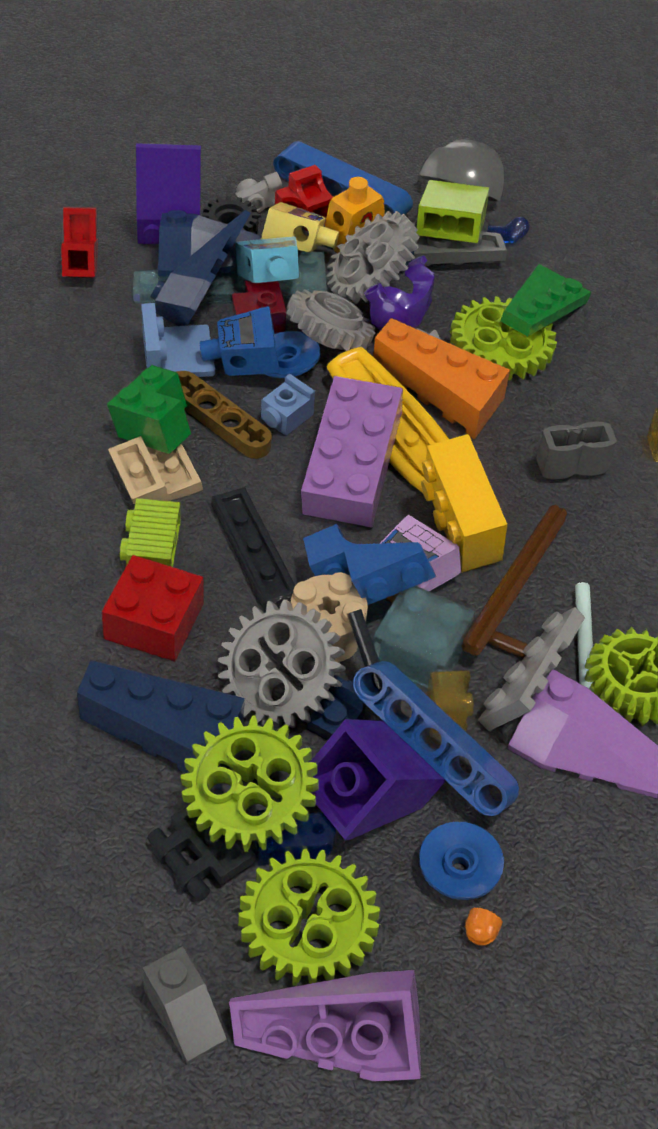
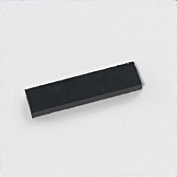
[211,487,295,612]

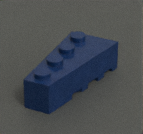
[77,660,245,790]

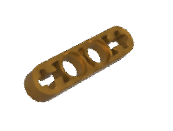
[177,371,272,459]

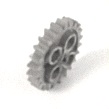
[326,211,419,304]
[218,600,345,728]

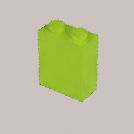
[416,180,489,243]

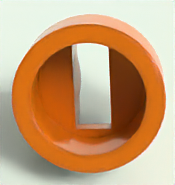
[465,908,503,946]

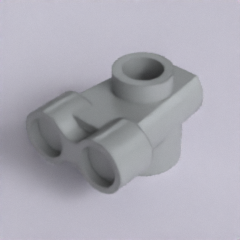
[235,172,282,213]

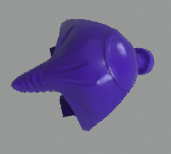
[364,255,435,331]

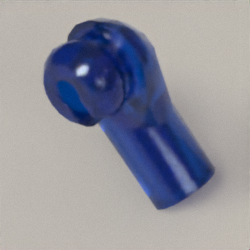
[487,217,530,244]

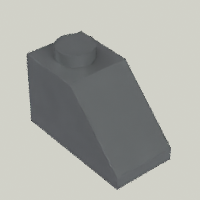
[142,946,227,1065]

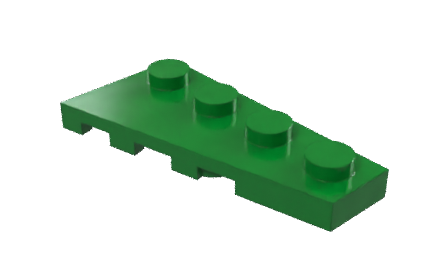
[501,264,591,336]

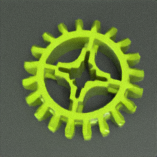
[584,627,658,727]

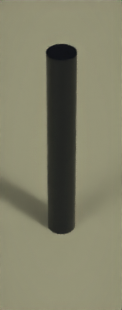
[347,609,382,690]

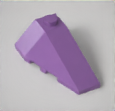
[507,669,658,799]
[229,970,421,1081]

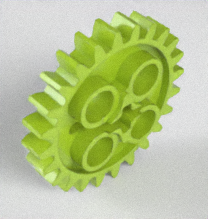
[450,296,557,380]
[181,715,319,852]
[238,848,380,986]

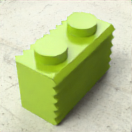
[120,498,181,567]

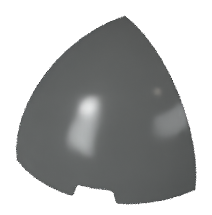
[419,138,504,201]

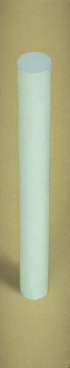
[575,582,593,689]

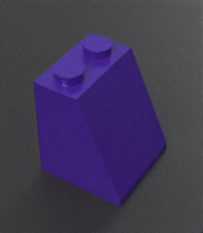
[310,719,446,840]

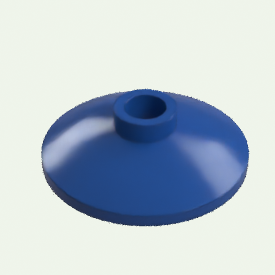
[265,331,320,378]
[419,822,504,900]

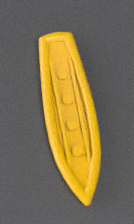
[327,347,449,493]

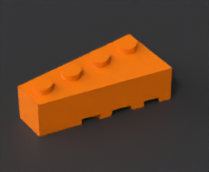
[373,318,510,440]

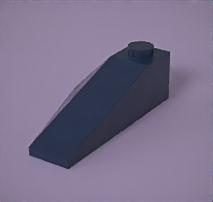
[150,210,251,326]
[158,210,262,277]

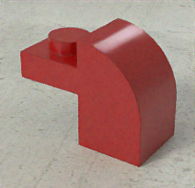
[61,207,98,277]

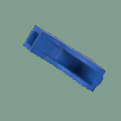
[303,524,436,605]

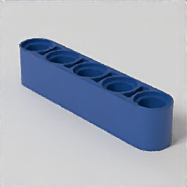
[273,141,413,215]
[353,661,519,816]

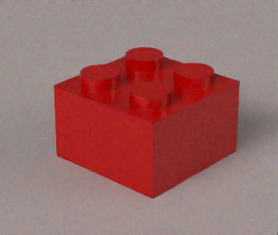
[102,555,204,662]

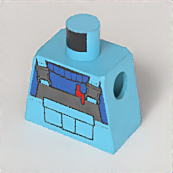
[235,236,299,283]

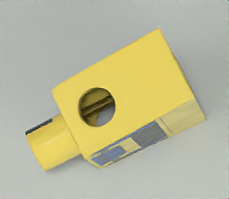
[261,202,339,253]

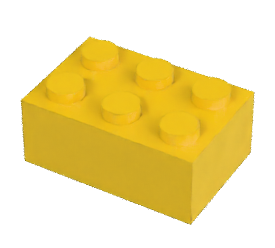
[421,434,507,573]

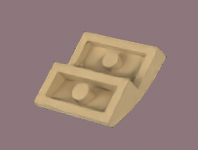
[108,436,203,504]

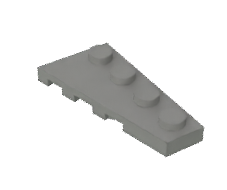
[478,607,585,731]

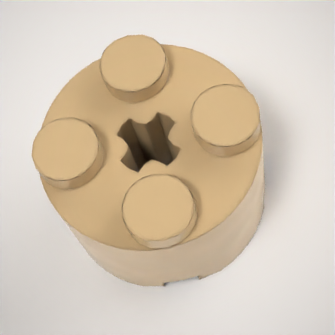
[289,572,368,662]

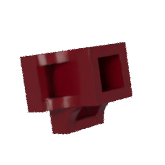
[231,281,286,334]

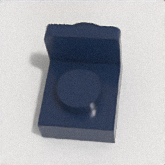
[307,675,366,740]

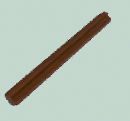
[461,505,567,656]

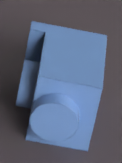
[261,374,315,436]

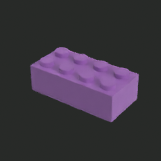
[301,376,403,527]

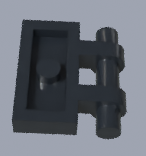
[147,805,255,901]

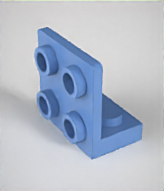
[141,303,215,377]

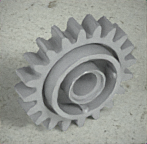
[286,289,376,351]

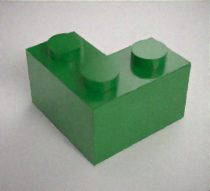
[107,365,191,454]

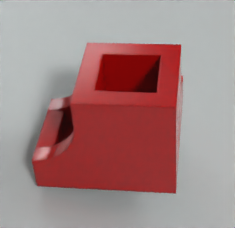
[275,165,333,232]

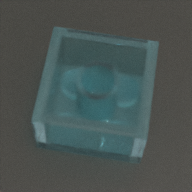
[373,586,476,693]

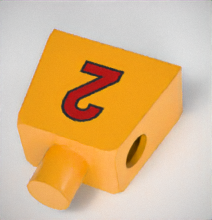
[324,177,385,253]

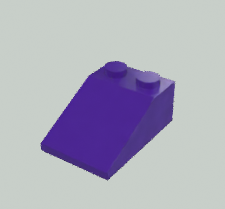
[136,143,201,244]

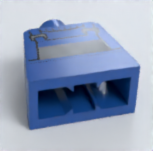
[200,306,280,376]

